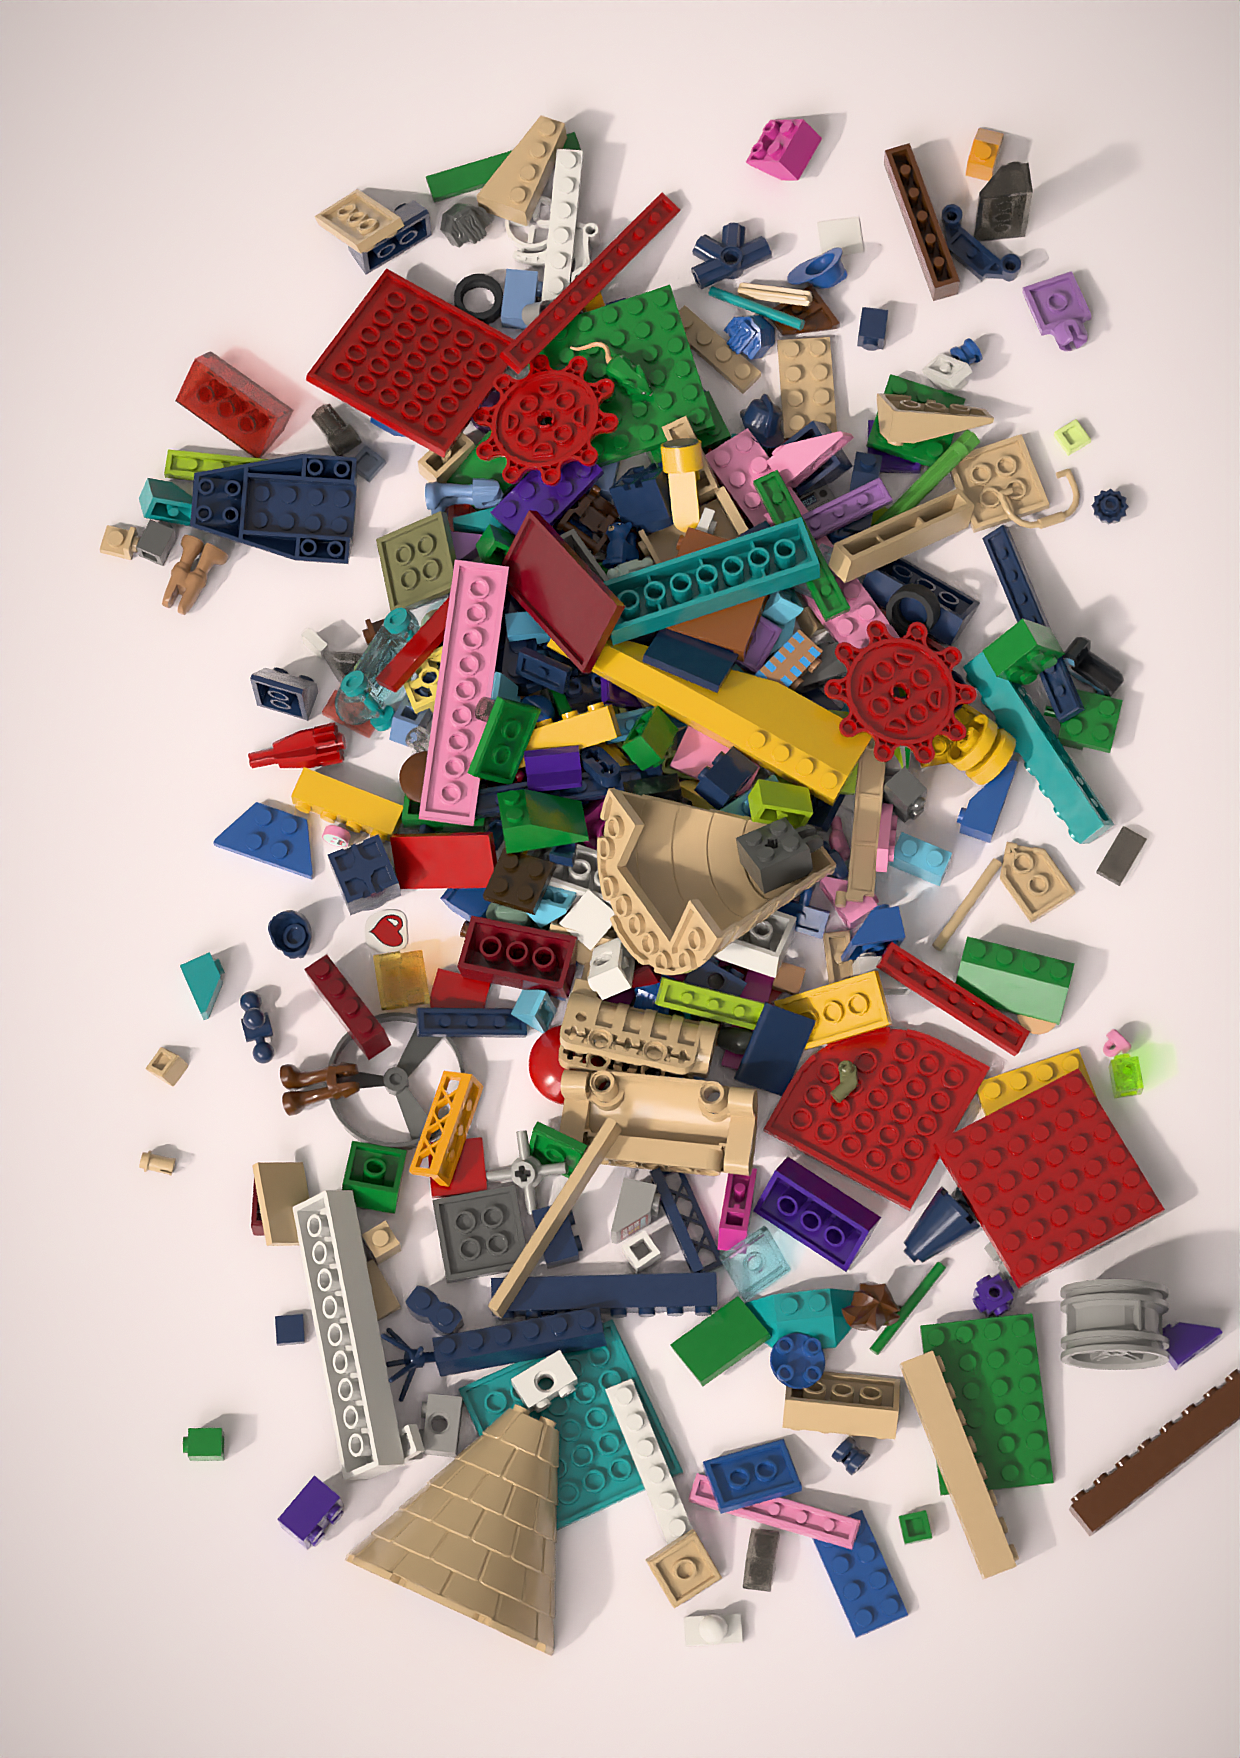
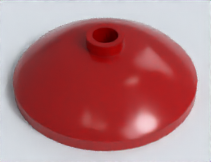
[528,1025,611,1105]

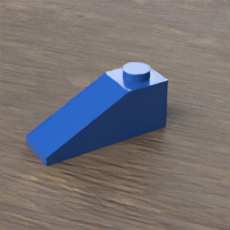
[957,760,1018,843]

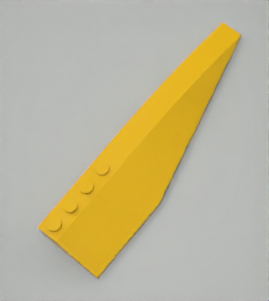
[547,637,872,806]

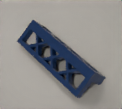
[649,1167,724,1273]

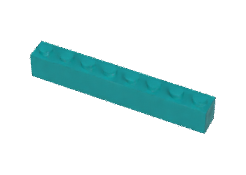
[963,652,1115,844]

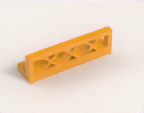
[409,1071,484,1187]

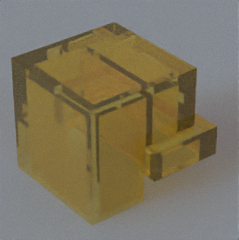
[373,950,431,1011]

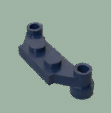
[941,204,1021,282]

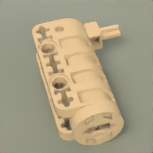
[559,962,719,1079]

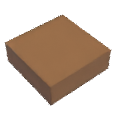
[772,962,806,995]

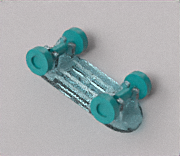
[335,608,420,731]

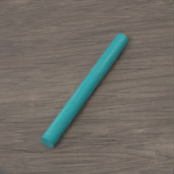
[708,286,805,330]

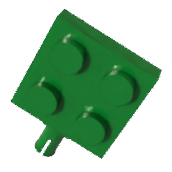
[1043,689,1123,753]

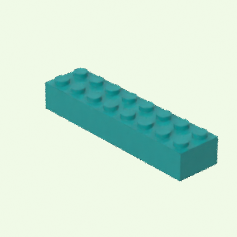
[603,517,820,645]

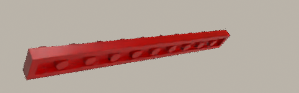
[499,192,681,374]

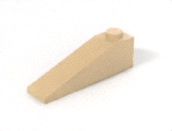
[876,393,994,446]

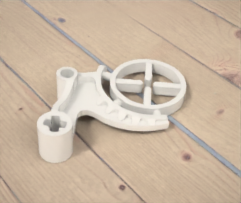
[505,196,601,282]

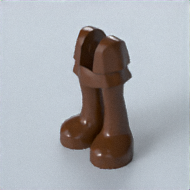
[280,1062,360,1116]

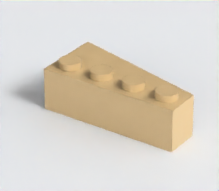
[477,115,567,226]

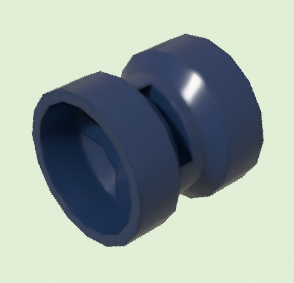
[831,1436,871,1476]

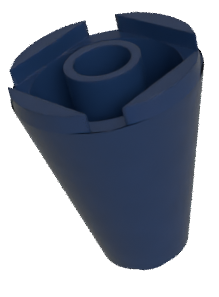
[903,1186,981,1263]

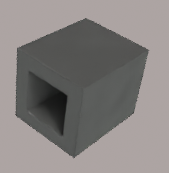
[136,519,177,566]

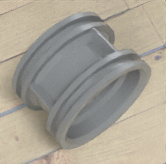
[1060,1279,1170,1370]

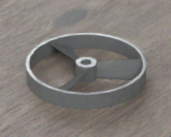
[326,1012,465,1150]

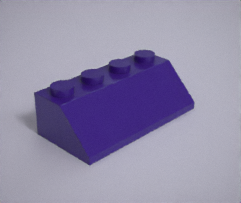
[753,1156,881,1272]

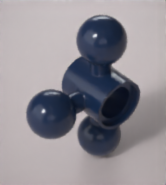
[240,991,274,1064]

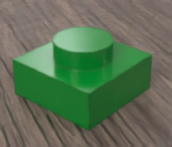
[898,1510,933,1546]

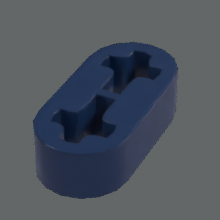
[581,746,621,787]

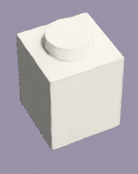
[621,1230,661,1274]

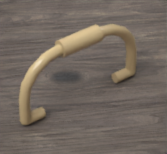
[997,469,1080,529]

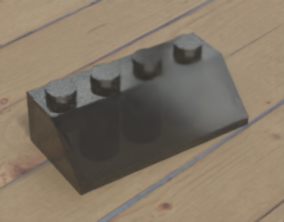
[973,161,1033,242]

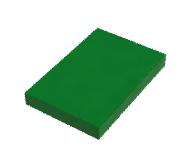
[467,696,542,784]
[670,1296,771,1387]

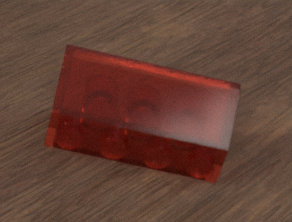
[175,351,293,459]

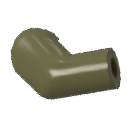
[830,1060,858,1103]

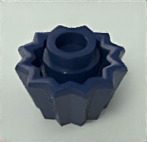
[1091,488,1129,525]

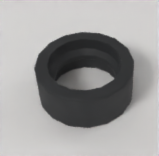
[454,274,503,325]
[886,583,940,636]

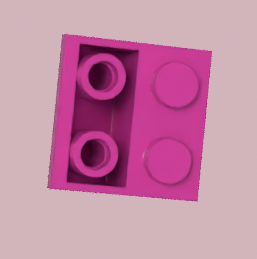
[746,119,822,181]

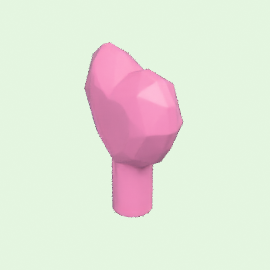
[829,816,850,861]

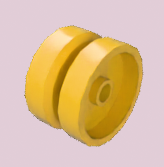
[947,714,1016,785]

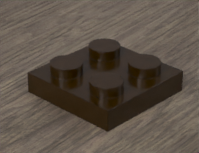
[483,848,556,915]

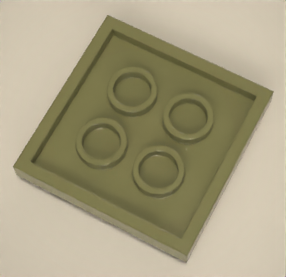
[376,511,457,611]

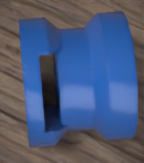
[950,338,983,366]

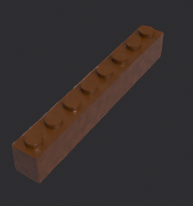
[1069,1368,1240,1537]

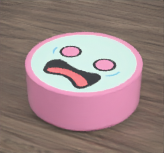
[322,825,351,847]

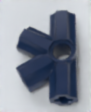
[691,222,772,289]

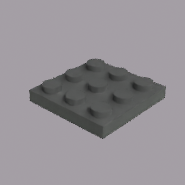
[432,1185,526,1283]

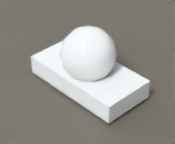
[684,1613,743,1647]

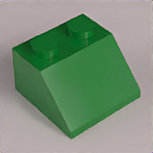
[342,1141,407,1214]

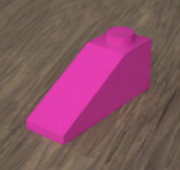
[717,1168,757,1253]

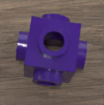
[972,1274,1015,1318]

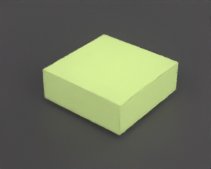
[1054,419,1091,456]

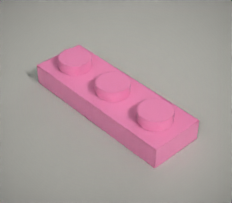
[876,803,898,872]

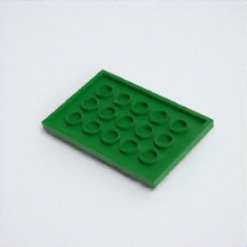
[920,1313,1054,1496]

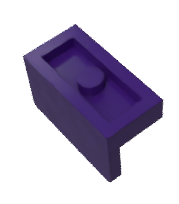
[524,745,582,792]

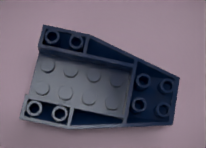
[190,454,357,565]

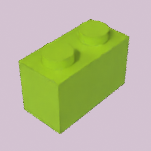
[748,779,813,829]

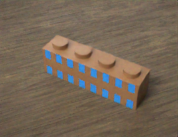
[754,630,823,692]

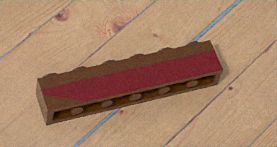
[883,143,960,301]

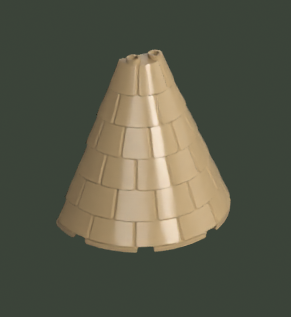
[597,788,836,975]
[344,1404,559,1656]

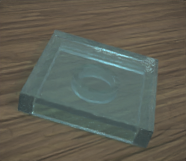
[719,1225,791,1302]

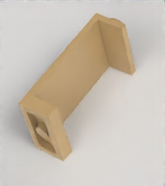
[638,486,749,565]

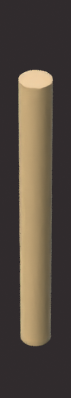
[932,858,1002,951]

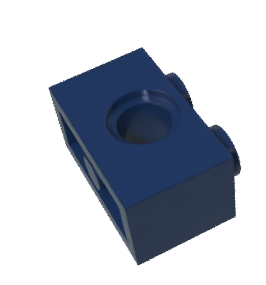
[683,957,747,997]

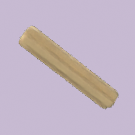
[737,282,813,306]

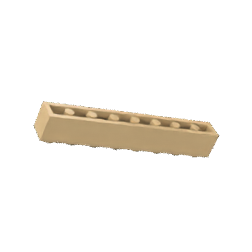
[899,1351,1019,1580]

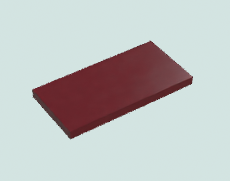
[501,510,625,673]

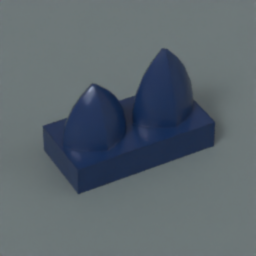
[515,647,572,694]

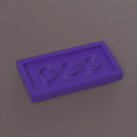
[490,461,604,537]

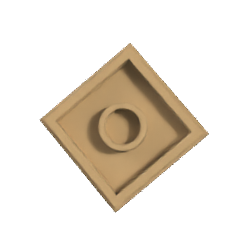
[645,1529,722,1609]

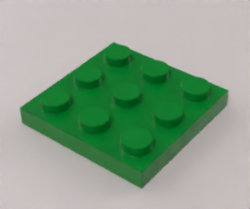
[866,374,966,467]

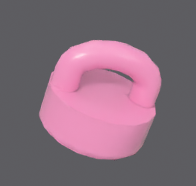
[1103,1029,1132,1057]

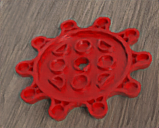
[473,354,619,487]
[824,620,977,764]

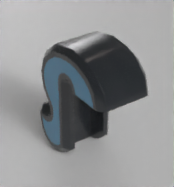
[1063,637,1124,697]

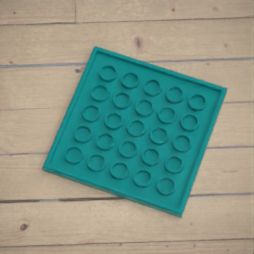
[458,1319,683,1531]

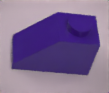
[1163,1322,1223,1371]

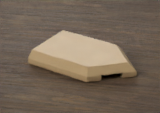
[999,842,1076,923]

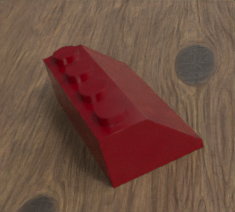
[457,916,578,999]

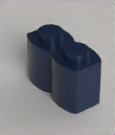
[405,1285,464,1336]

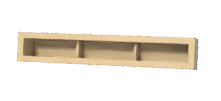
[828,488,975,583]

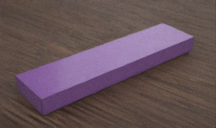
[802,477,893,540]

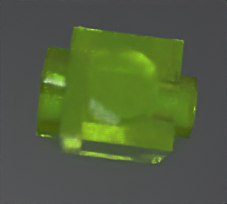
[1108,1054,1144,1099]

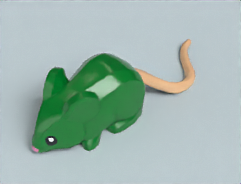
[570,342,652,396]

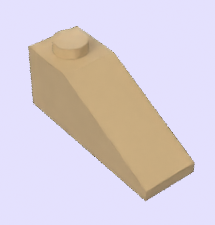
[662,416,720,505]

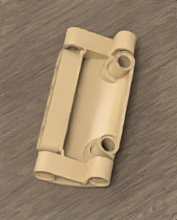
[559,1070,758,1176]

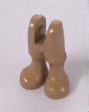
[162,535,229,615]

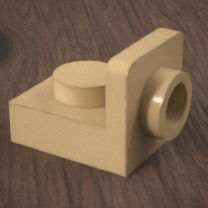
[99,525,141,560]

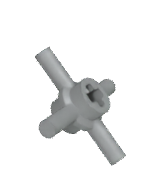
[486,1130,569,1215]

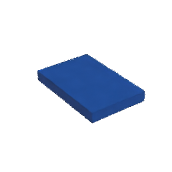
[703,1439,802,1514]

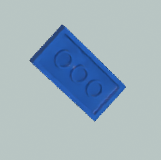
[811,1510,908,1639]

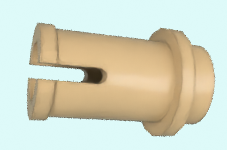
[139,1150,176,1176]

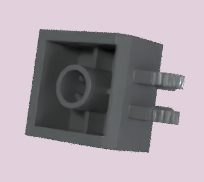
[736,817,824,894]

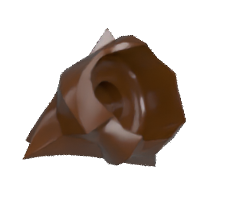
[842,1281,901,1332]

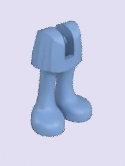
[425,478,505,515]

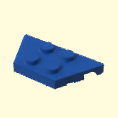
[213,802,313,880]

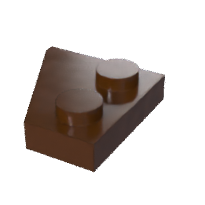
[770,284,840,336]

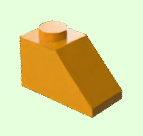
[965,128,1004,182]

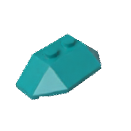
[745,1288,856,1349]

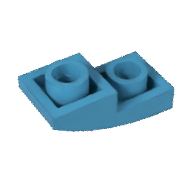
[505,612,551,644]

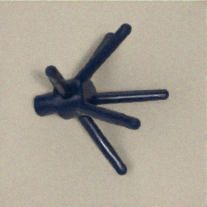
[381,1328,435,1402]

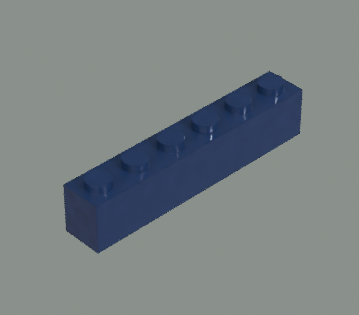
[432,1307,607,1377]

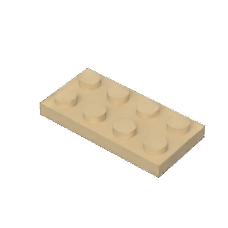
[314,189,404,254]
[777,337,837,441]

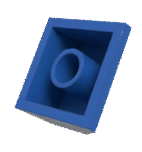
[841,904,906,962]

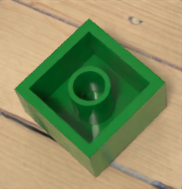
[982,619,1065,686]

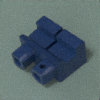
[564,673,605,713]

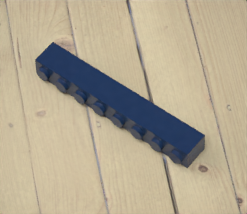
[491,1272,717,1321]

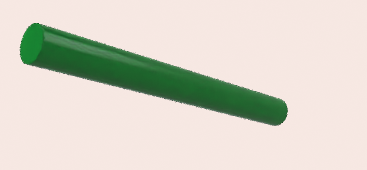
[869,1261,946,1356]

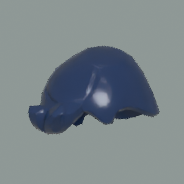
[268,910,312,959]

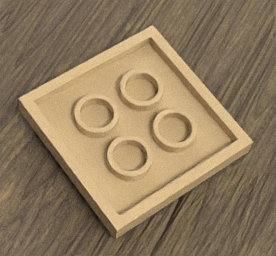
[950,434,1050,533]

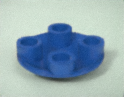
[770,1333,825,1389]

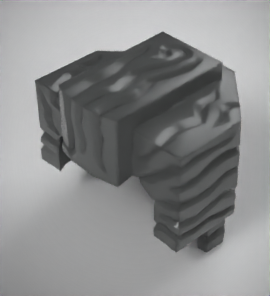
[440,203,493,248]

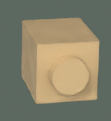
[362,1220,402,1265]

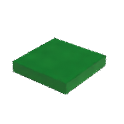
[529,1121,588,1179]

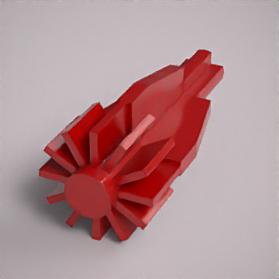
[248,722,347,769]

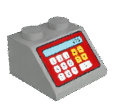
[611,1177,661,1244]

